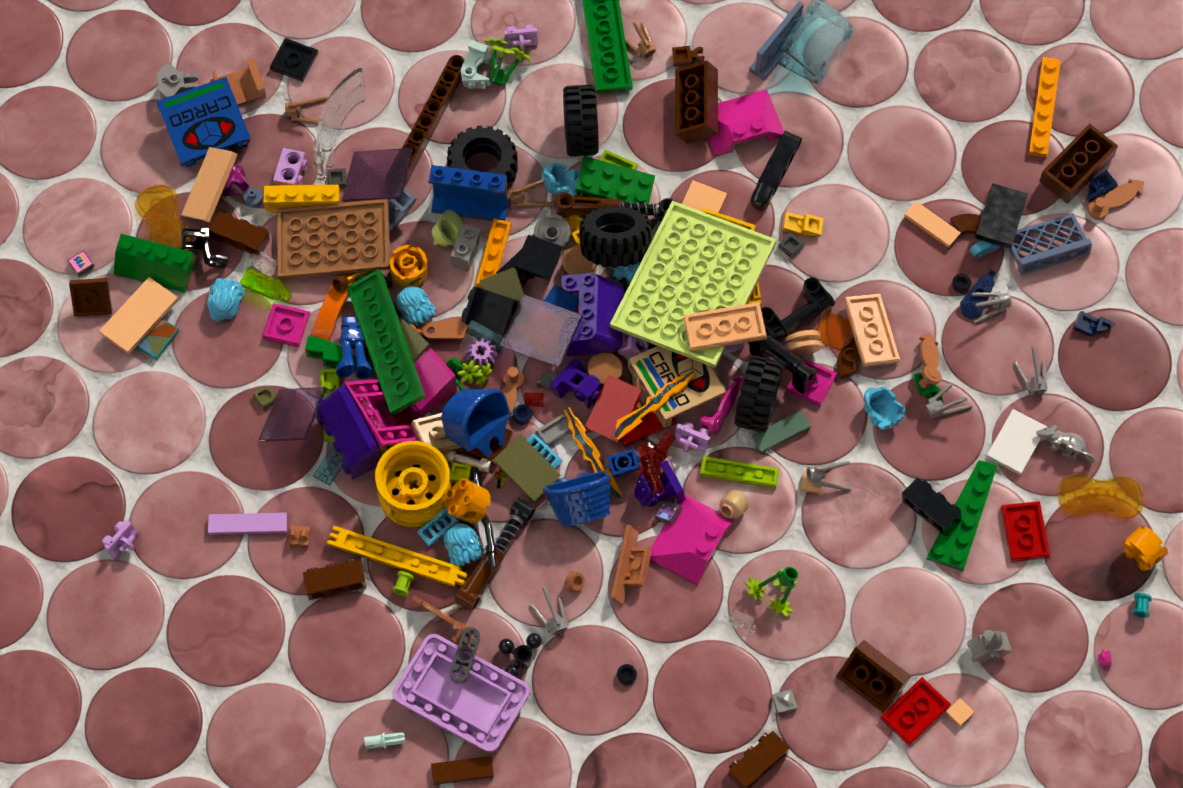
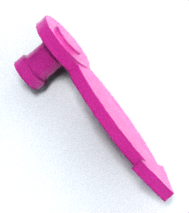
[700,375,744,435]

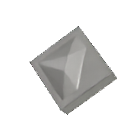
[772,689,797,715]

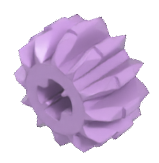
[465,338,498,369]

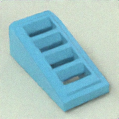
[527,433,563,469]
[417,507,461,547]

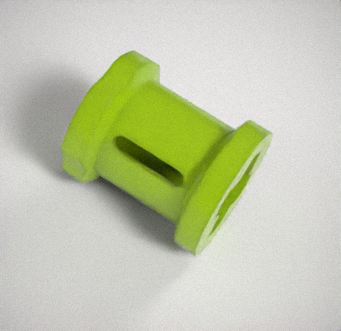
[392,571,414,597]

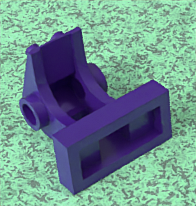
[550,358,601,408]
[634,460,685,507]

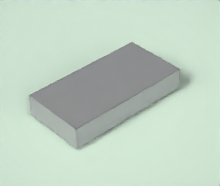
[536,411,577,446]

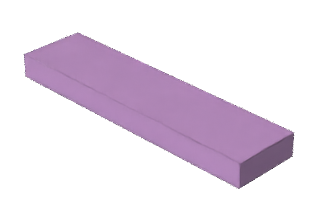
[208,513,287,535]

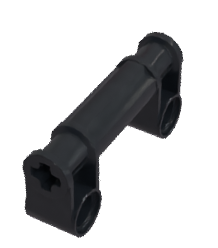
[761,277,835,340]
[749,335,817,394]

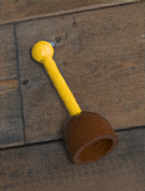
[332,271,369,292]

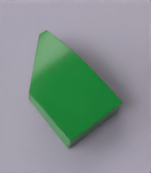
[912,373,944,403]

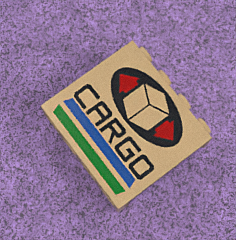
[628,346,727,428]

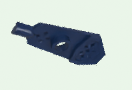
[960,270,996,320]

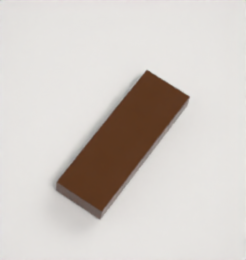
[431,756,494,785]

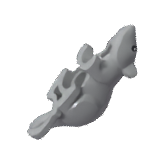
[1036,425,1095,463]

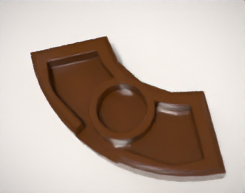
[950,214,982,235]
[837,336,860,380]

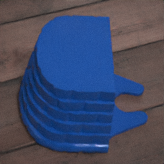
[441,389,511,457]
[543,471,610,526]

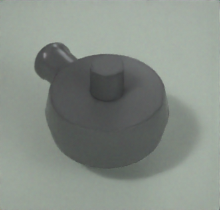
[535,371,558,389]

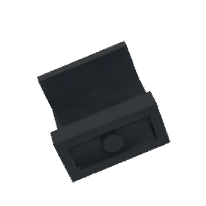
[462,286,520,337]

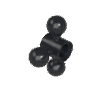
[499,633,542,678]

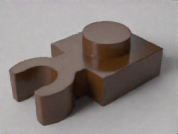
[672,46,704,67]

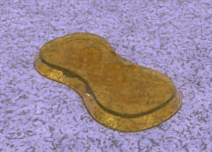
[135,184,192,250]
[1058,473,1144,518]

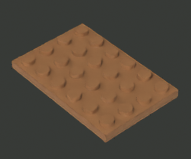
[277,199,390,280]

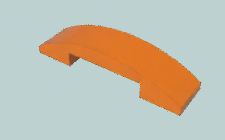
[311,273,358,341]

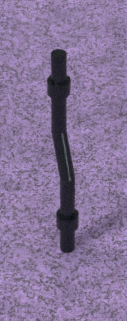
[471,468,498,569]

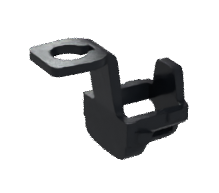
[180,226,229,268]

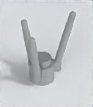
[972,291,1011,324]
[1014,346,1048,395]
[926,383,973,419]
[806,461,851,491]
[530,586,568,635]

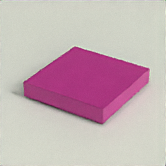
[262,303,310,348]
[786,358,837,407]

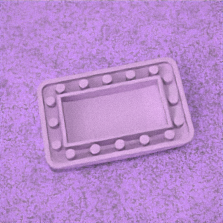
[393,634,530,752]

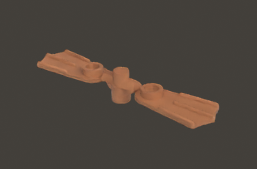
[361,317,468,348]

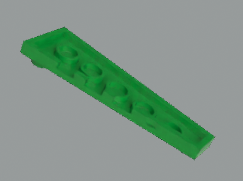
[926,460,997,571]

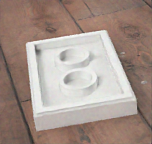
[986,409,1047,475]

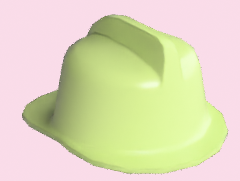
[432,210,463,247]

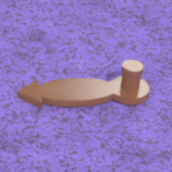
[1088,179,1144,219]
[919,332,942,389]
[501,367,524,425]
[412,596,473,644]

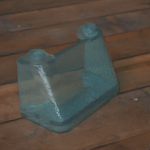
[779,0,854,85]

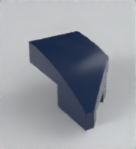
[1087,170,1118,202]
[1073,311,1115,336]

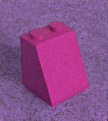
[409,349,457,418]

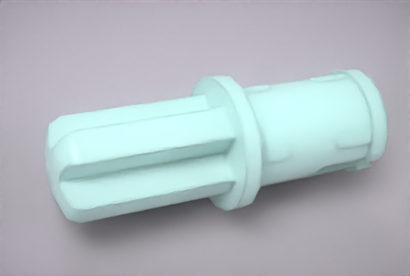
[364,732,405,750]

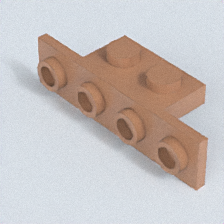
[611,525,652,605]

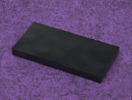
[975,183,1028,249]

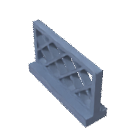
[749,1,806,80]
[1010,213,1092,275]

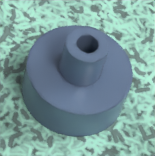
[243,188,263,208]

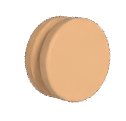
[785,330,822,356]

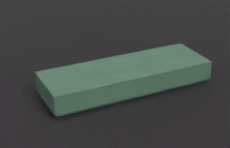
[751,411,811,454]

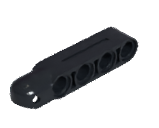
[750,130,802,210]

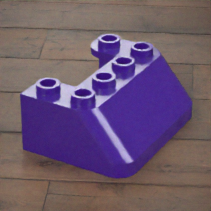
[559,272,624,357]
[315,385,380,479]

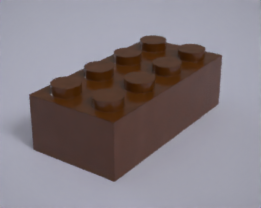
[675,60,718,143]
[1039,123,1118,204]

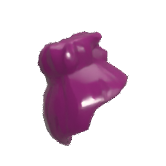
[222,164,249,197]

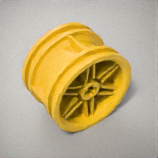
[375,441,451,528]

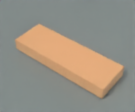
[904,201,961,248]

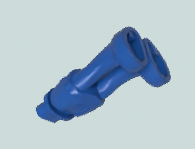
[336,317,372,379]

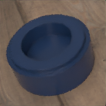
[513,404,532,425]

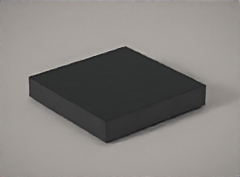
[270,38,318,82]
[514,235,563,281]

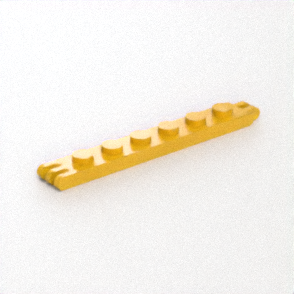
[326,526,468,587]

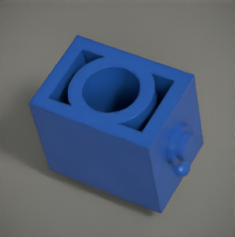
[608,449,642,478]

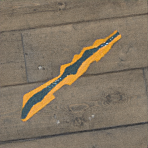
[615,370,696,440]
[563,407,623,498]

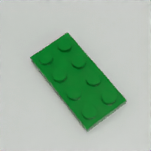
[575,156,656,204]

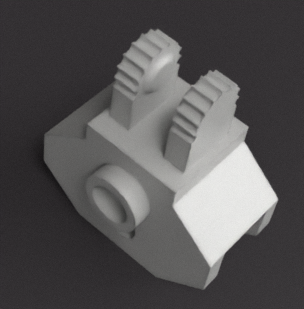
[157,64,199,99]
[967,630,1012,662]

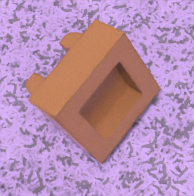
[288,525,311,548]

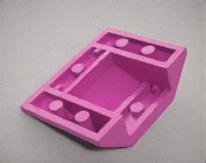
[708,89,784,157]
[343,379,419,447]
[650,494,734,585]

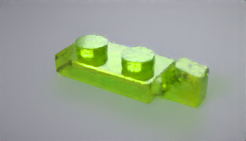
[239,268,292,302]

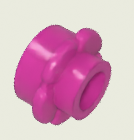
[1098,649,1112,669]

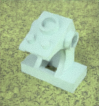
[461,40,491,89]

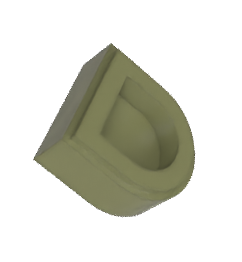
[253,387,276,410]

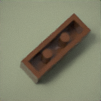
[208,211,270,257]
[302,559,367,600]
[728,731,790,788]

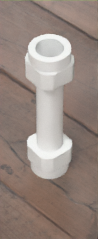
[444,450,491,473]

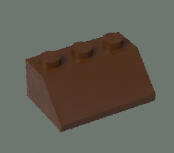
[836,640,912,713]

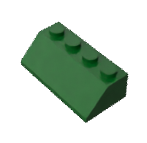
[114,233,197,293]

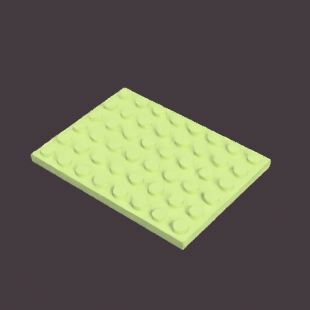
[610,201,776,368]

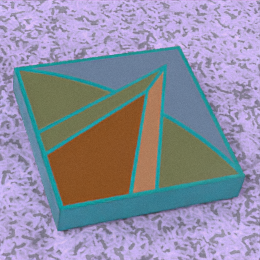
[136,319,179,360]

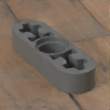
[450,627,480,684]

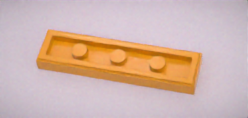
[475,219,512,288]

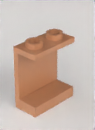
[210,58,266,106]

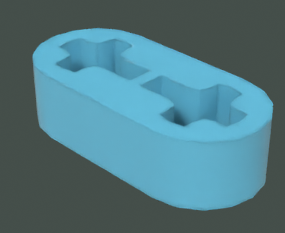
[970,241,1001,259]

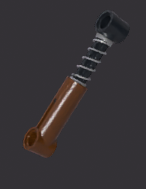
[555,192,676,222]
[454,497,536,612]

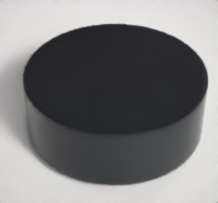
[952,274,971,293]
[617,664,637,685]

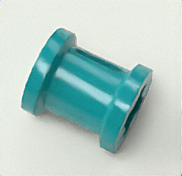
[1132,593,1152,618]

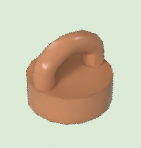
[564,572,585,592]

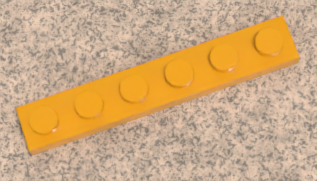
[1028,57,1061,158]

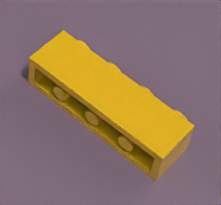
[264,185,341,213]

